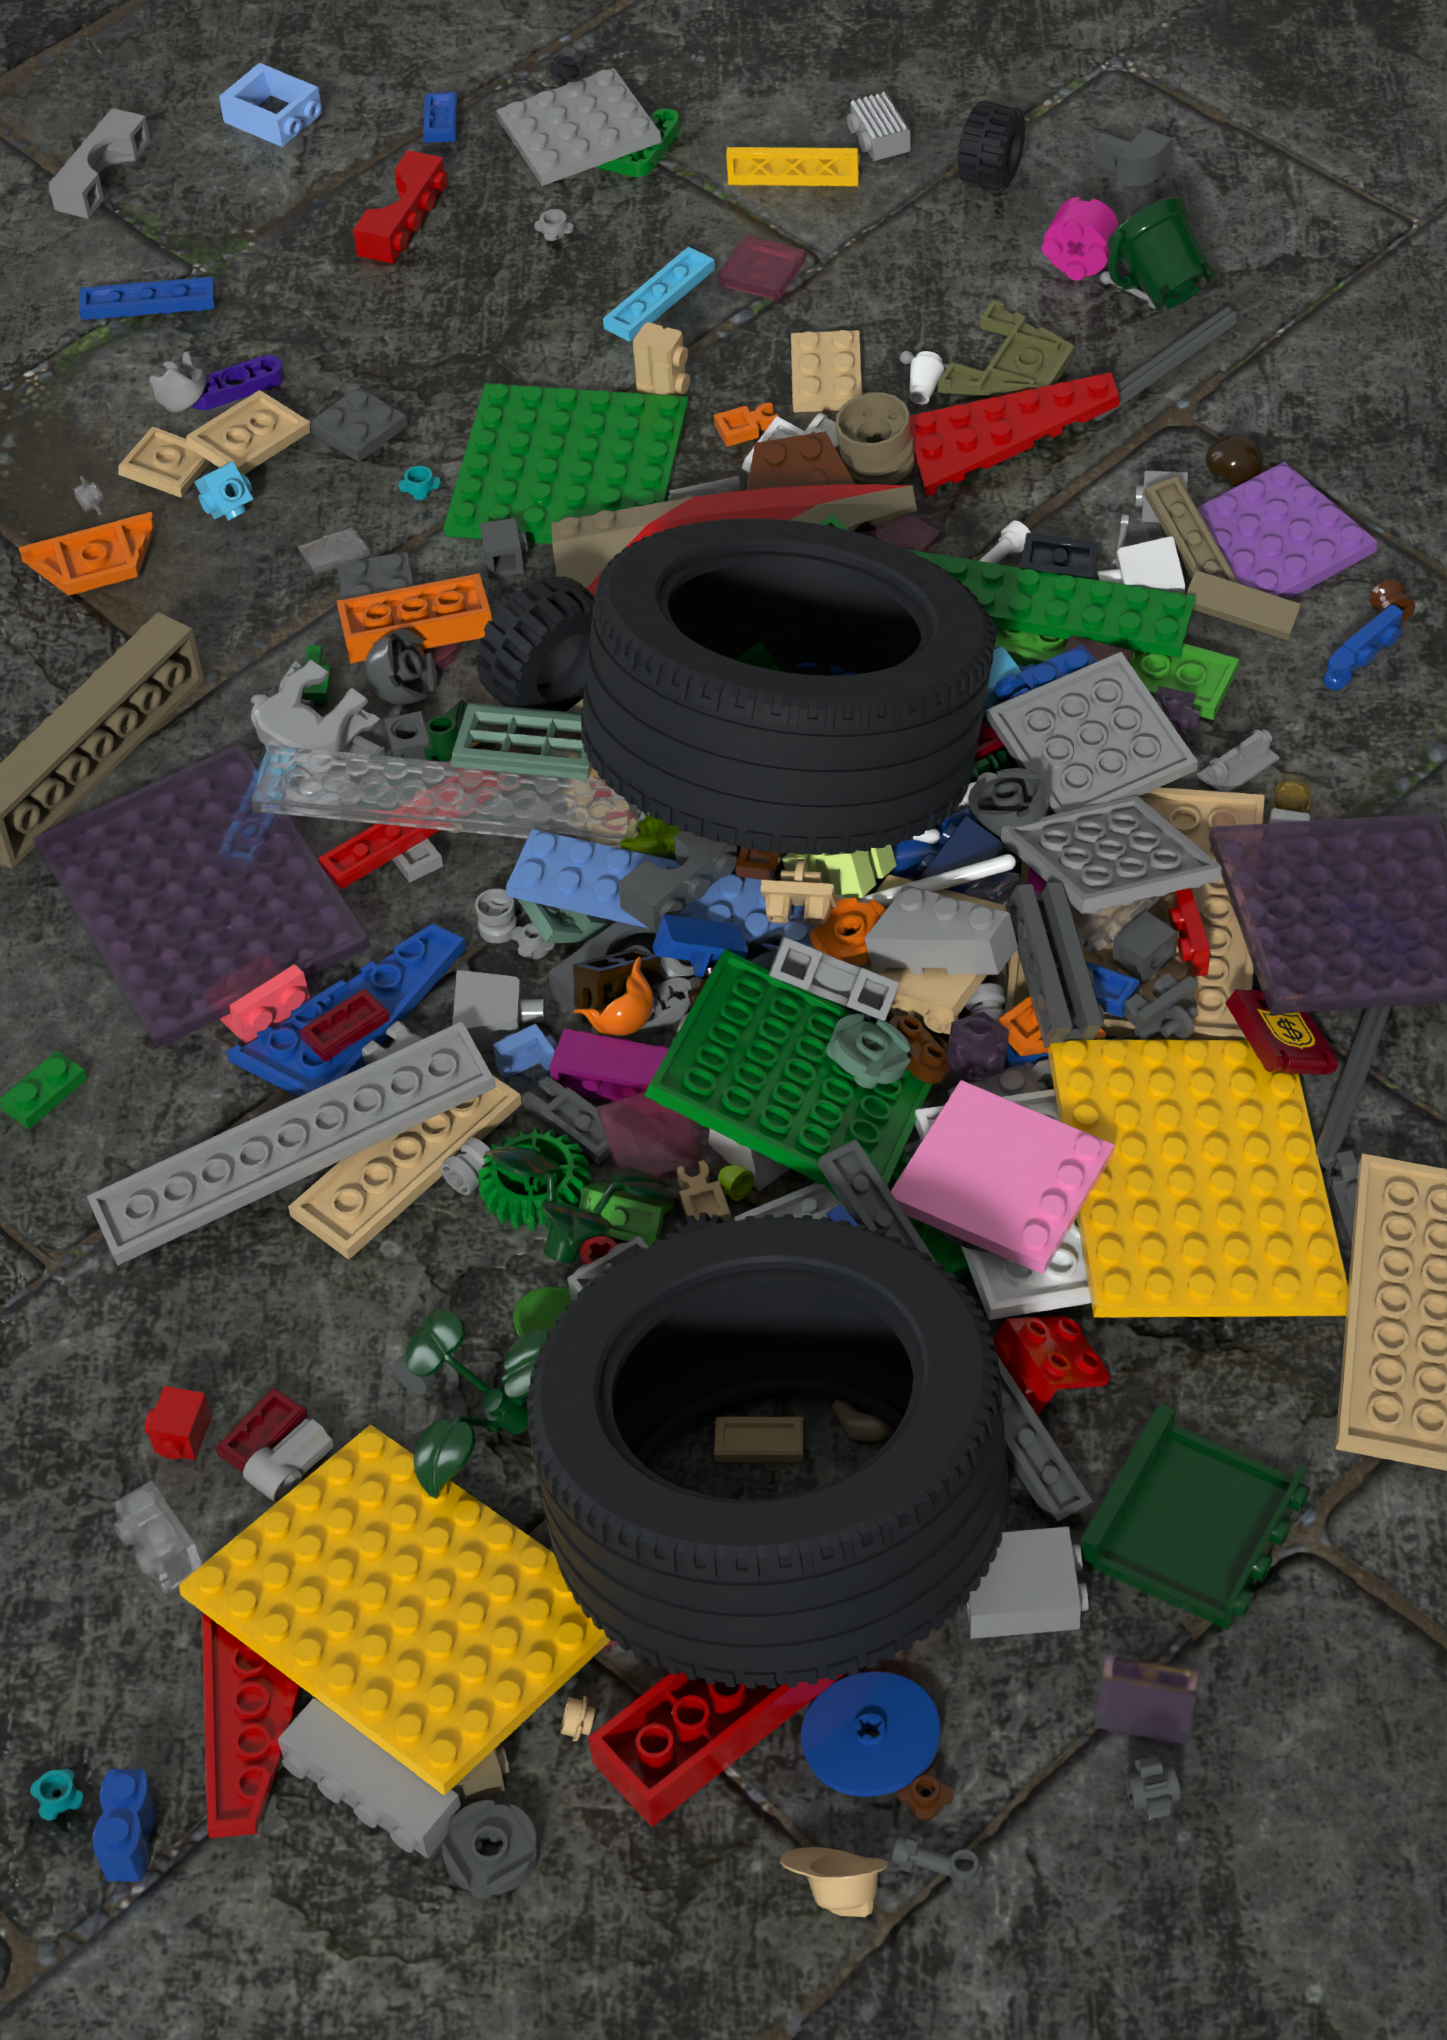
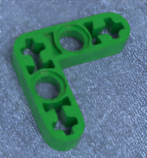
[596,108,680,177]

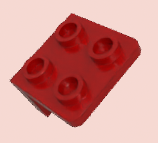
[993,1316,1111,1416]

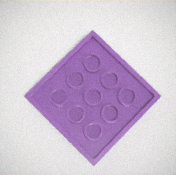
[1197,462,1378,599]

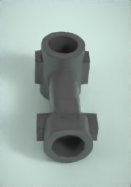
[892,1834,984,1893]

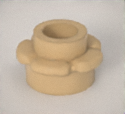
[560,1696,595,1741]

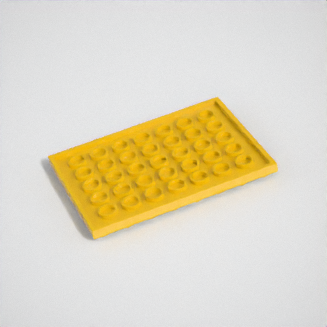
[1047,1040,1348,1318]
[179,1424,611,1796]

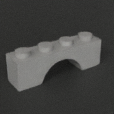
[48,108,151,219]

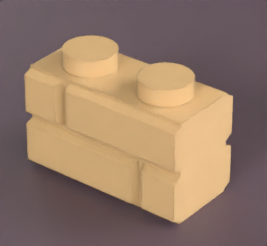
[633,322,690,396]

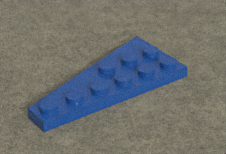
[226,923,466,1097]

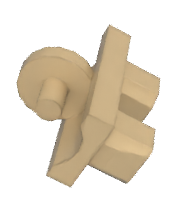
[760,859,839,926]

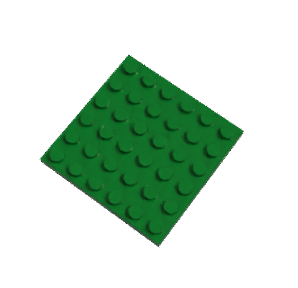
[444,383,689,544]
[644,949,932,1189]

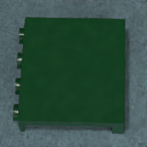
[1080,1403,1310,1630]

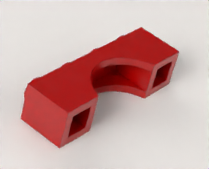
[353,150,448,264]

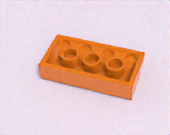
[337,573,492,664]

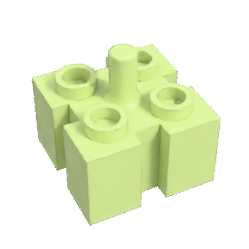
[782,845,897,898]

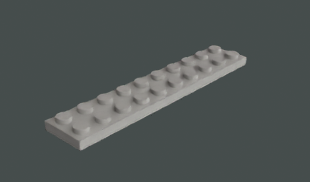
[87,1021,497,1265]

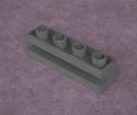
[1005,882,1104,1048]

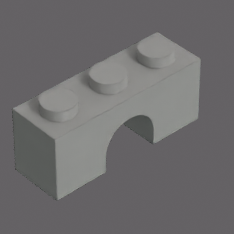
[768,937,900,1021]

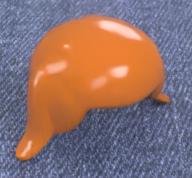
[573,957,653,1036]

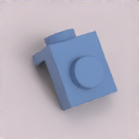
[493,1024,557,1080]

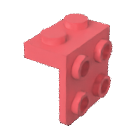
[204,959,310,1045]

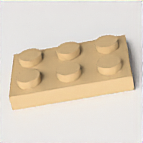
[791,330,862,413]
[186,390,310,474]

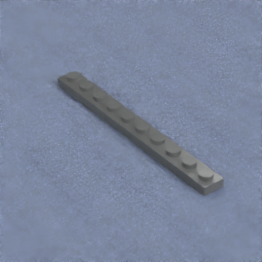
[817,1140,1093,1528]

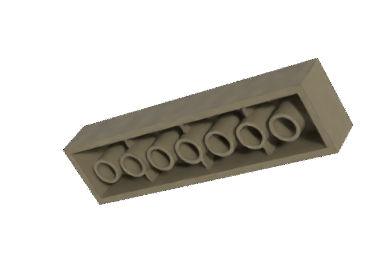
[0,612,204,869]

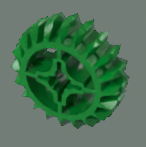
[478,1127,591,1233]

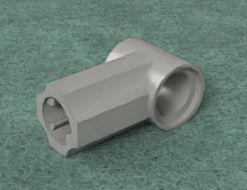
[243,1419,334,1504]

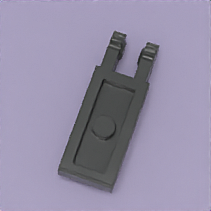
[521,1076,628,1165]

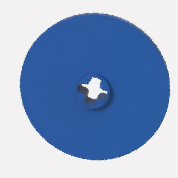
[801,1672,941,1797]

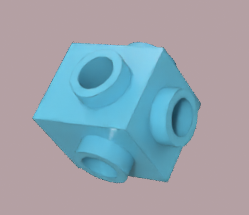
[194,461,253,521]

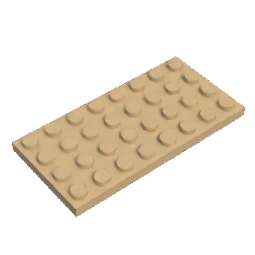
[1335,1153,1447,1471]

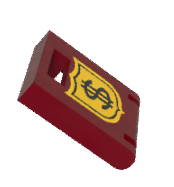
[1225,989,1338,1075]

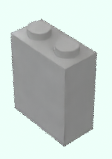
[966,1527,1088,1639]

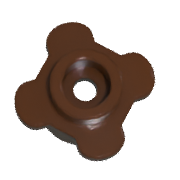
[897,1767,954,1821]

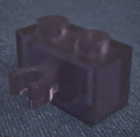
[1094,1655,1199,1744]

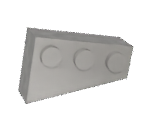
[864,885,1018,975]

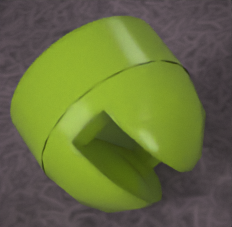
[718,1164,754,1201]

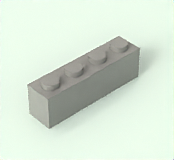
[277,1698,462,1858]

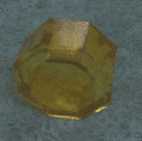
[1272,779,1311,813]

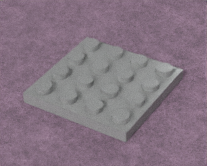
[496,68,662,186]
[987,652,1198,815]
[1001,795,1222,914]

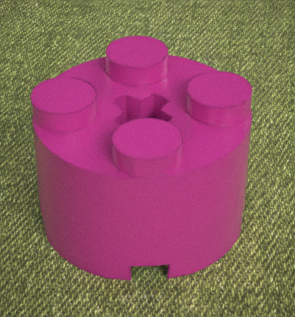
[1041,197,1119,281]

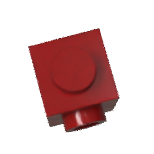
[145,1386,212,1460]

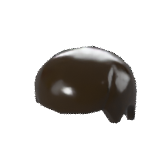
[1205,434,1263,486]

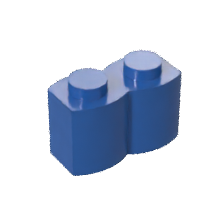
[93,1769,157,1882]

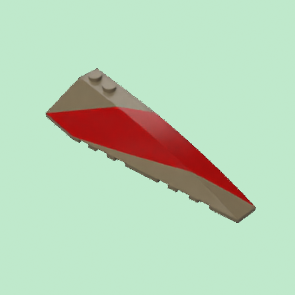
[551,484,917,595]

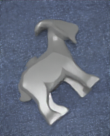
[250,660,380,815]

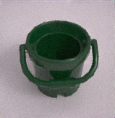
[1106,196,1215,311]

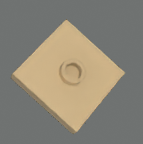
[119,426,211,498]

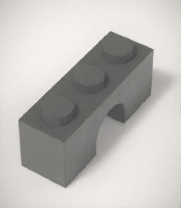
[619,831,737,932]

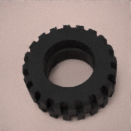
[476,576,595,712]

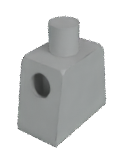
[452,970,546,1052]

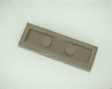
[1186,570,1301,641]

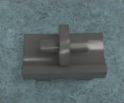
[1125,973,1199,1040]

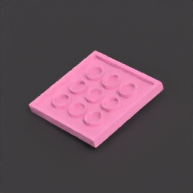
[891,1080,1115,1275]

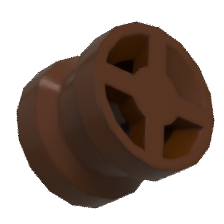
[1369,579,1415,624]

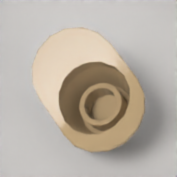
[780,1847,888,1917]

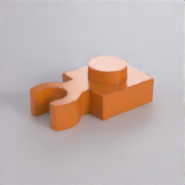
[714,403,779,447]

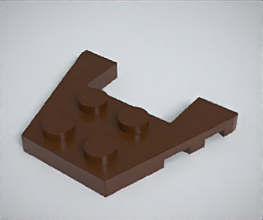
[746,431,876,533]

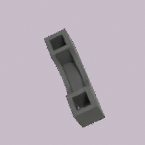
[548,921,658,1023]

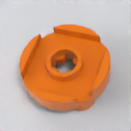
[810,897,886,966]

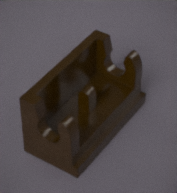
[573,949,661,1009]

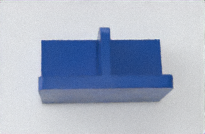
[652,914,748,977]

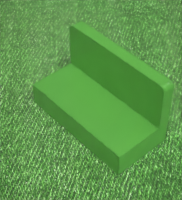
[579,1181,675,1247]

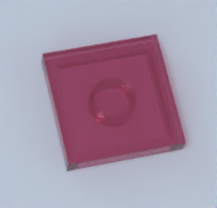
[717,235,806,300]
[596,1092,702,1176]

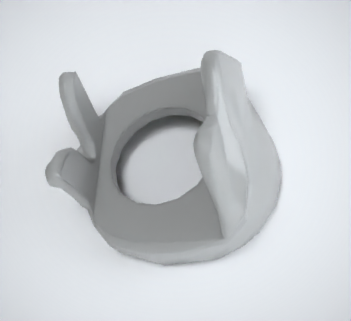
[150,351,206,412]

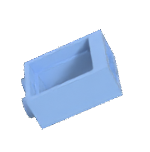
[219,63,322,147]

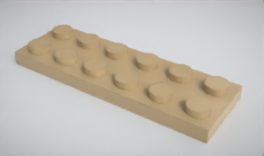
[288,1075,522,1259]

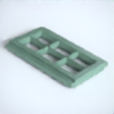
[451,703,592,780]

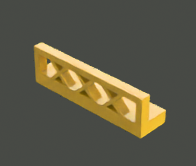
[726,147,860,186]

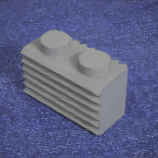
[847,91,910,162]

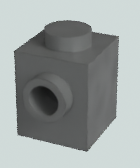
[480,518,528,579]

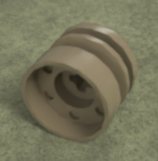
[835,392,915,485]

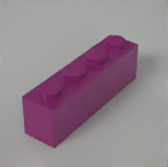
[550,1029,683,1116]

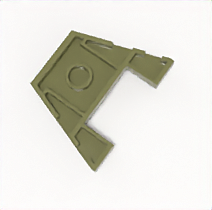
[938,299,1075,396]

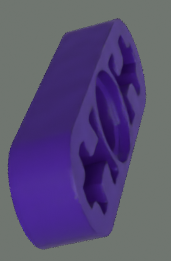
[191,355,284,410]

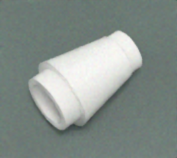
[909,351,944,405]

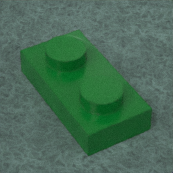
[0,1050,87,1130]

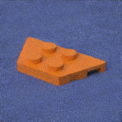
[18,512,155,596]

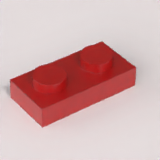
[1168,888,1210,977]

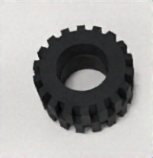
[958,101,1025,192]

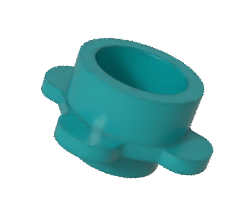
[398,466,441,500]
[30,1768,84,1821]

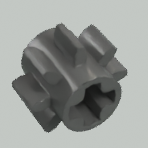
[1125,1756,1181,1820]

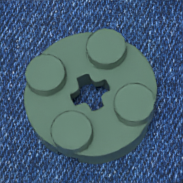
[826,1014,911,1089]

